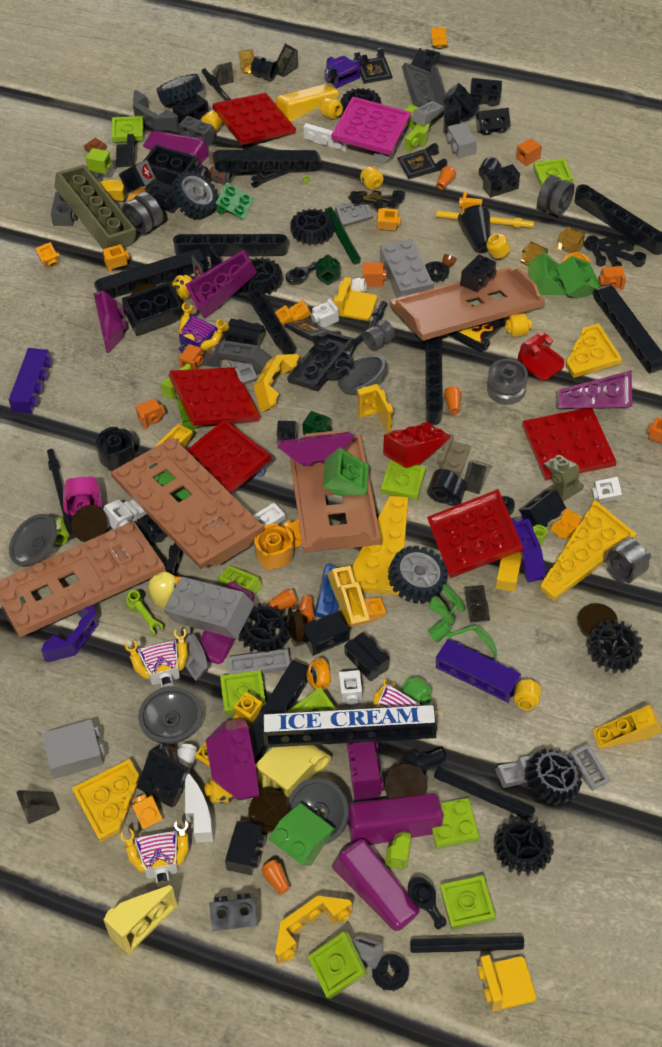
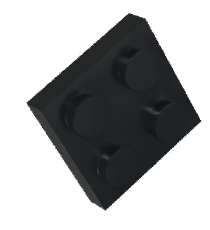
[137,749,189,808]

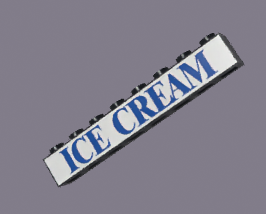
[263,705,436,748]

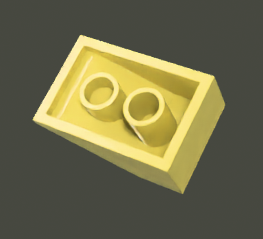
[103,885,177,955]

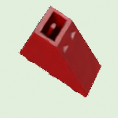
[383,422,451,468]

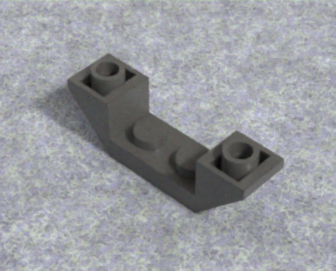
[133,90,179,131]
[202,340,272,373]

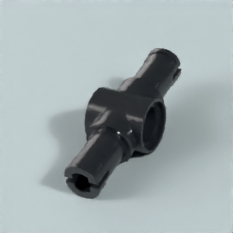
[382,748,446,779]

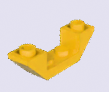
[253,354,300,412]
[194,692,263,768]
[275,896,352,965]

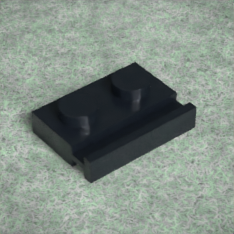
[411,48,440,72]

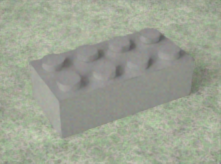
[380,239,433,298]
[163,577,254,639]

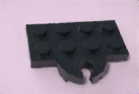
[287,331,355,391]

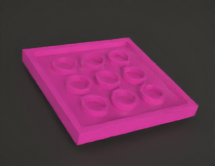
[331,97,411,155]

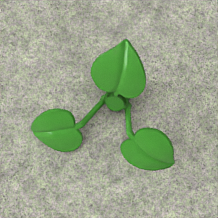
[428,584,497,659]

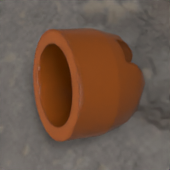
[442,253,457,267]

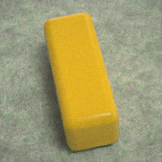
[276,84,339,122]

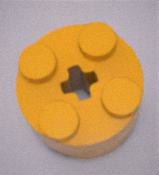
[254,523,294,570]

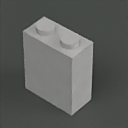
[42,719,105,779]

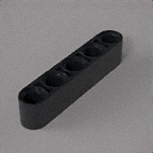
[248,289,296,355]

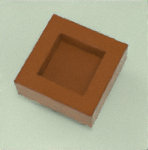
[84,138,107,152]

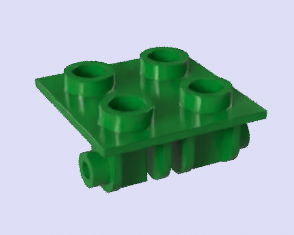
[215,182,254,220]

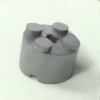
[603,537,651,584]

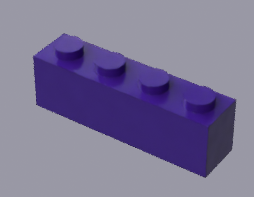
[9,348,53,414]
[435,639,521,703]

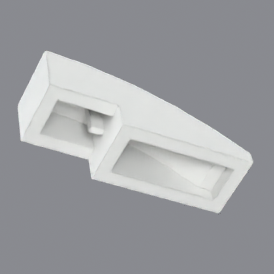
[185,774,213,843]

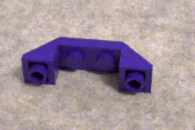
[511,516,546,583]
[41,605,98,662]

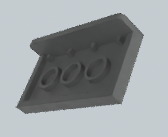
[402,63,448,115]

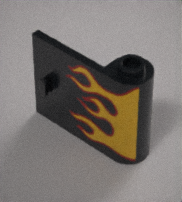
[446,305,506,352]

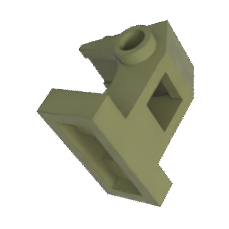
[544,455,584,502]

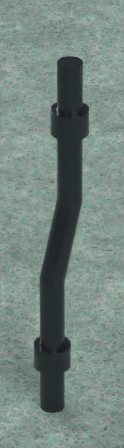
[201,68,232,101]
[343,301,387,367]

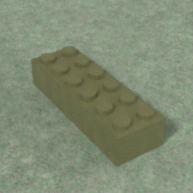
[54,165,137,249]

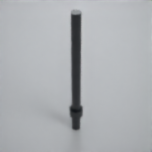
[47,449,75,539]

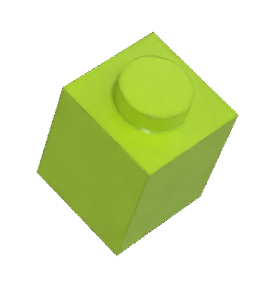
[85,148,112,174]

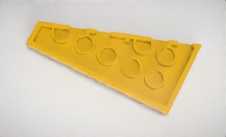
[351,496,409,595]
[540,500,637,602]

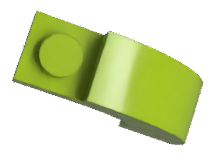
[405,104,430,153]

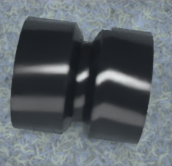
[251,56,278,81]

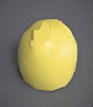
[148,571,181,609]

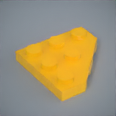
[566,323,622,378]
[72,759,140,843]

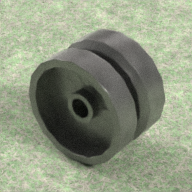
[537,174,575,217]
[122,192,163,235]
[487,359,528,405]

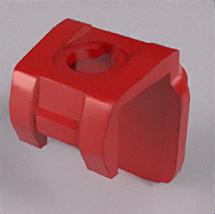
[518,331,565,381]

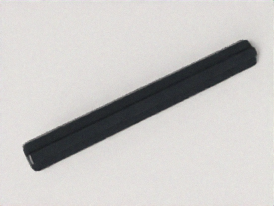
[434,766,535,820]
[410,936,524,953]

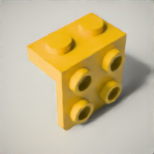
[333,277,377,321]
[357,384,393,433]
[477,955,536,1012]

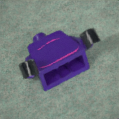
[324,54,369,89]

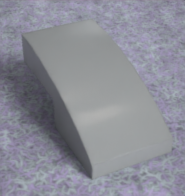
[228,359,258,384]
[184,634,208,681]
[495,755,542,788]

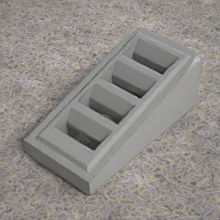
[412,101,444,126]
[568,744,611,791]

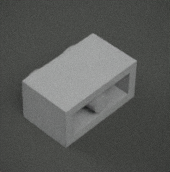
[446,123,476,158]

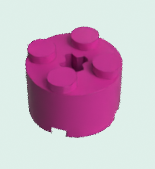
[63,476,102,515]

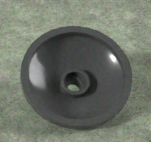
[338,354,387,394]
[9,514,57,567]
[138,687,202,744]
[288,778,349,844]

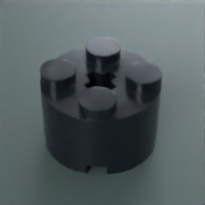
[95,427,135,471]

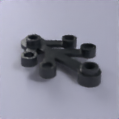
[348,190,405,208]
[584,235,646,267]

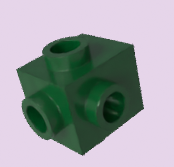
[316,254,340,285]
[302,411,332,435]

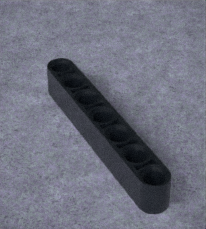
[212,150,322,172]
[574,184,662,255]
[173,234,288,257]
[94,249,209,298]
[593,284,662,374]
[425,336,443,425]
[249,660,313,764]

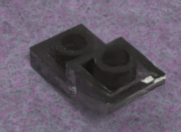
[464,585,490,623]

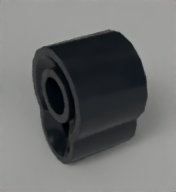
[427,469,467,506]

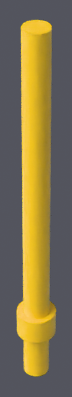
[436,211,534,228]

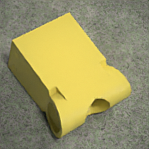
[255,745,331,799]

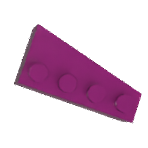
[185,250,257,319]
[556,370,632,409]
[347,742,384,802]

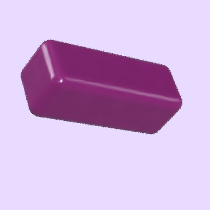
[143,131,209,165]
[199,582,255,664]
[347,793,444,845]
[332,839,420,931]

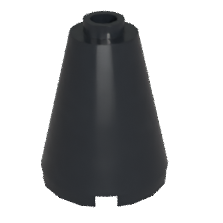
[457,205,491,253]

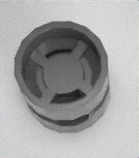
[362,320,396,351]

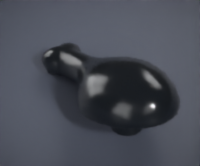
[285,261,316,285]
[407,877,447,930]

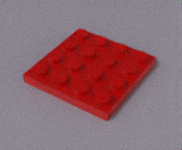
[212,93,296,145]
[168,367,260,426]
[522,408,617,481]
[187,419,272,494]
[427,489,524,579]

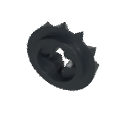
[425,261,449,283]
[372,954,409,992]

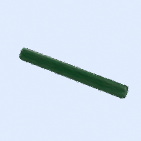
[325,207,361,264]

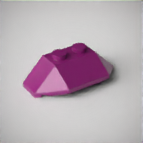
[94,291,126,353]
[276,431,353,466]
[206,719,259,800]

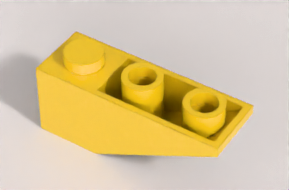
[592,705,662,749]

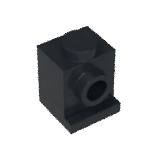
[277,420,297,449]

